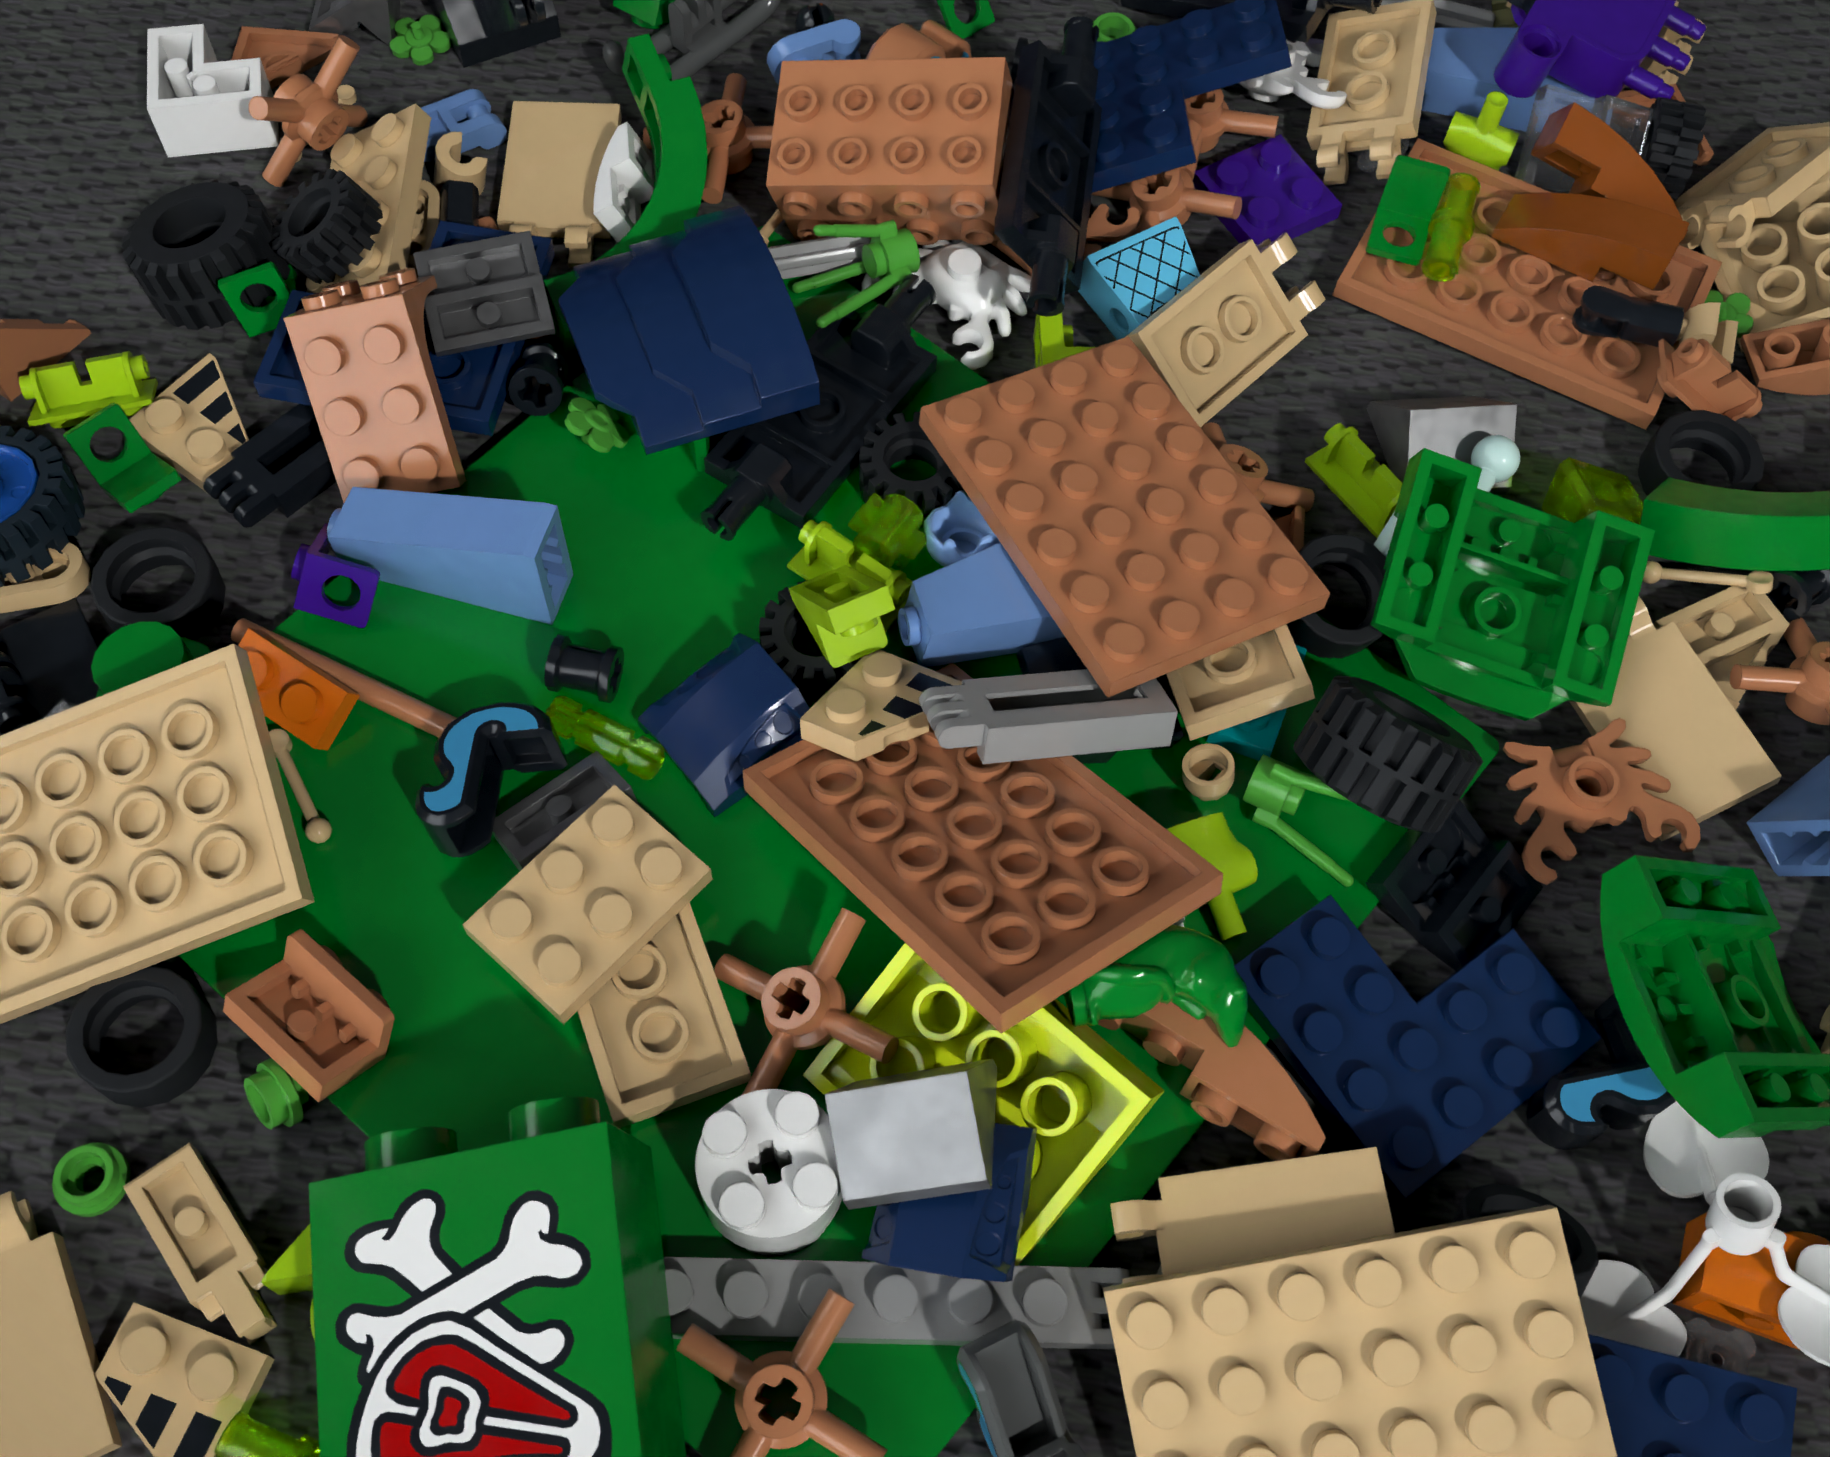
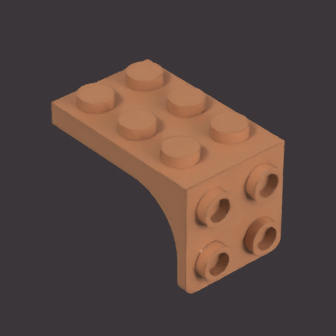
[283,268,466,503]

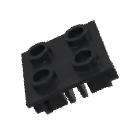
[0,598,98,736]

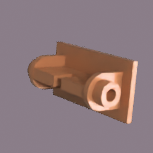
[1656,338,1762,421]

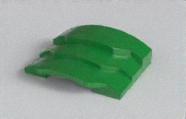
[1371,448,1655,721]
[1600,855,1830,1138]

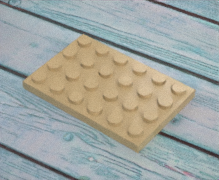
[0,643,315,1024]
[1103,1205,1617,1457]

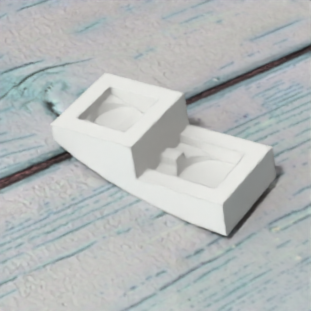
[593,122,655,243]

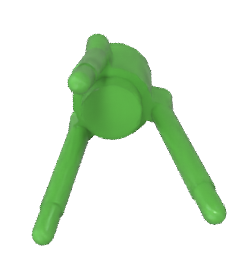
[792,220,920,328]
[1242,754,1354,887]

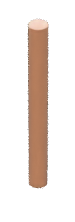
[231,618,457,738]

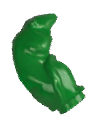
[1064,924,1248,1047]

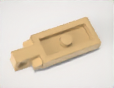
[123,1143,277,1344]

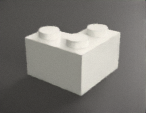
[147,24,279,158]

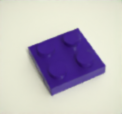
[1192,134,1342,246]

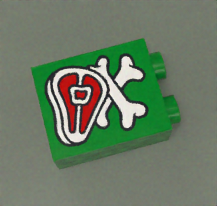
[308,1096,686,1457]

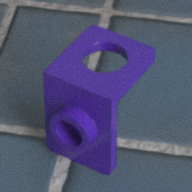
[291,523,380,628]

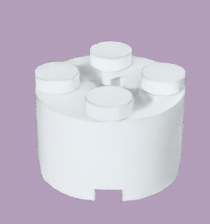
[695,1089,842,1256]

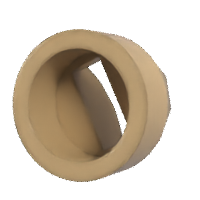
[1182,743,1235,801]

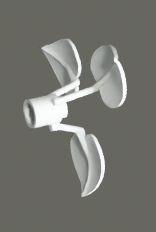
[1580,1101,1830,1367]

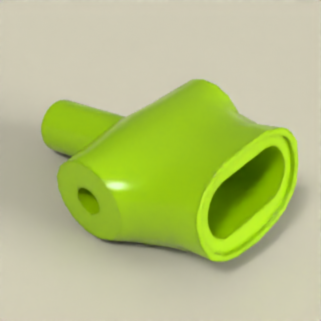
[1443,91,1520,171]
[1167,812,1258,941]

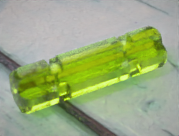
[545,696,666,780]

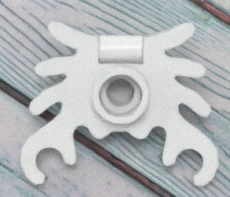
[1239,38,1347,109]
[861,240,1031,370]

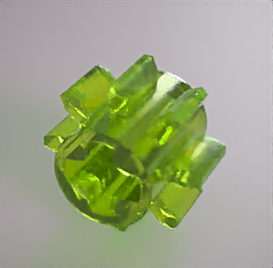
[848,493,926,570]

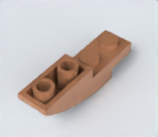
[1740,318,1830,395]
[1098,1002,1326,1161]

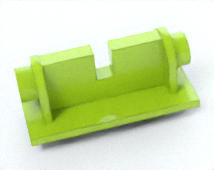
[19,351,158,428]
[1304,423,1403,538]
[787,520,913,633]

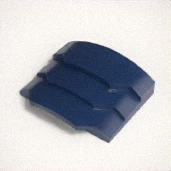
[558,205,820,455]

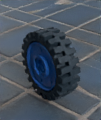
[0,426,85,587]

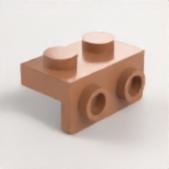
[223,929,395,1103]

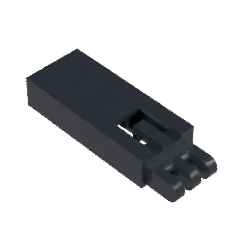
[203,404,336,528]

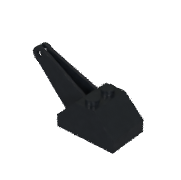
[427,0,561,68]

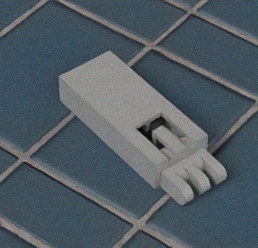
[919,669,1178,764]

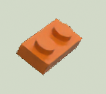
[238,628,360,751]

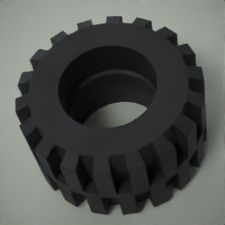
[122,179,290,330]
[1293,676,1483,833]

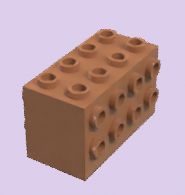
[766,57,1015,245]

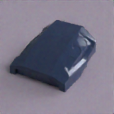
[638,633,810,817]
[862,1123,1037,1282]

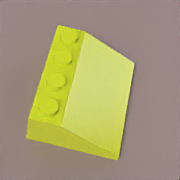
[803,943,1165,1266]

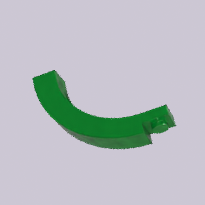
[543,33,708,355]
[1640,477,1830,571]

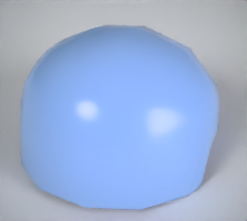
[924,490,1000,567]

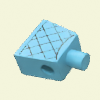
[1078,216,1200,340]

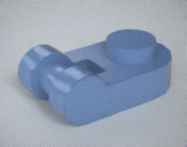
[767,19,861,85]
[421,89,507,162]

